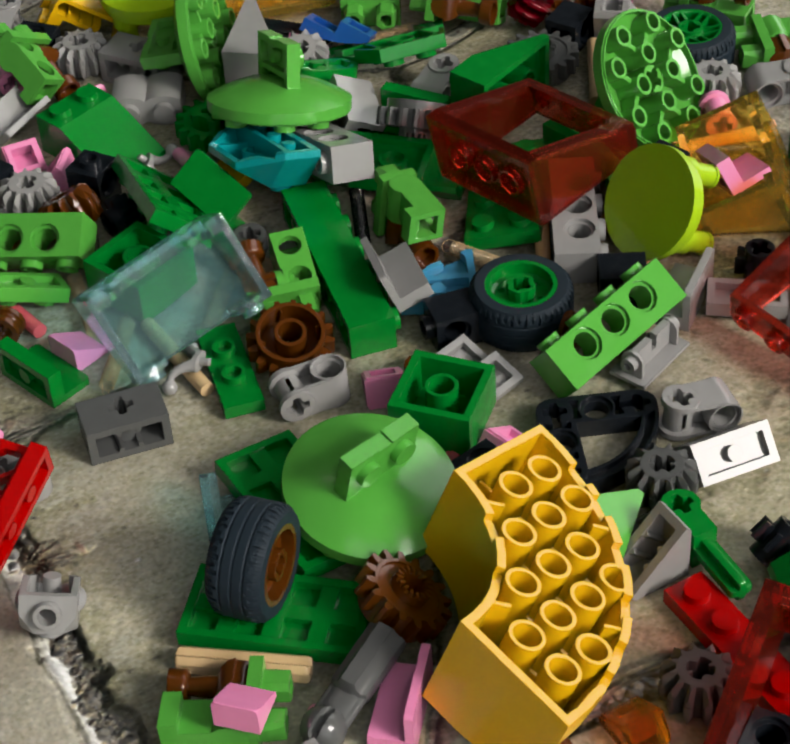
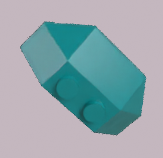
[208,125,321,192]

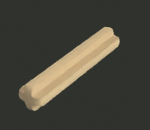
[174,645,314,684]

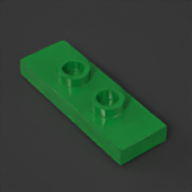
[196,322,266,419]

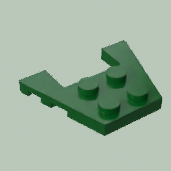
[329,19,447,67]

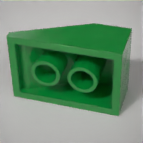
[449,34,549,145]
[36,83,166,163]

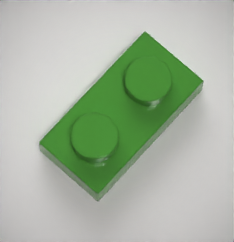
[0,272,71,306]

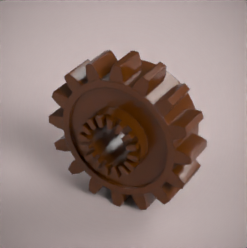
[246,300,335,386]
[354,549,453,644]

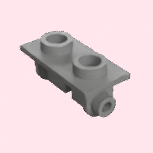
[609,315,690,390]

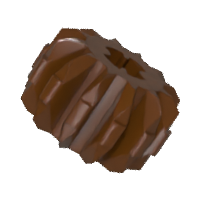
[37,183,104,241]

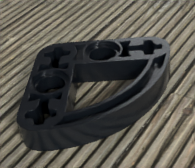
[536,389,659,494]

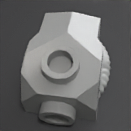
[15,571,87,638]

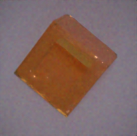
[598,696,671,744]

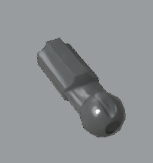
[299,621,406,744]

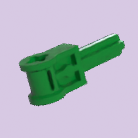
[661,489,752,600]

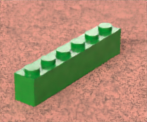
[281,180,401,359]

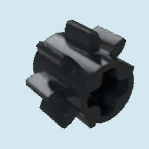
[100,192,147,237]
[734,238,784,280]
[749,515,790,568]

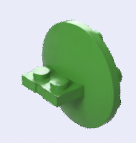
[139,0,236,100]
[592,9,705,147]
[206,29,352,133]
[281,413,455,566]

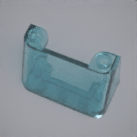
[72,212,272,386]

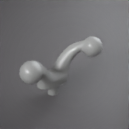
[137,143,178,176]
[162,342,211,396]

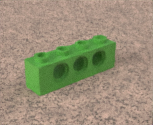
[0,212,98,273]
[529,258,687,398]

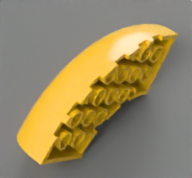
[422,424,633,744]

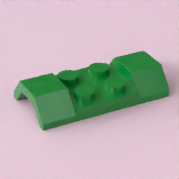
[312,130,473,200]

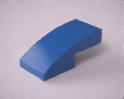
[299,13,377,44]

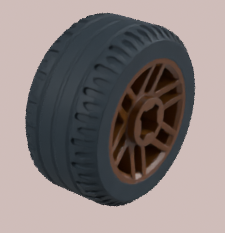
[205,495,301,623]

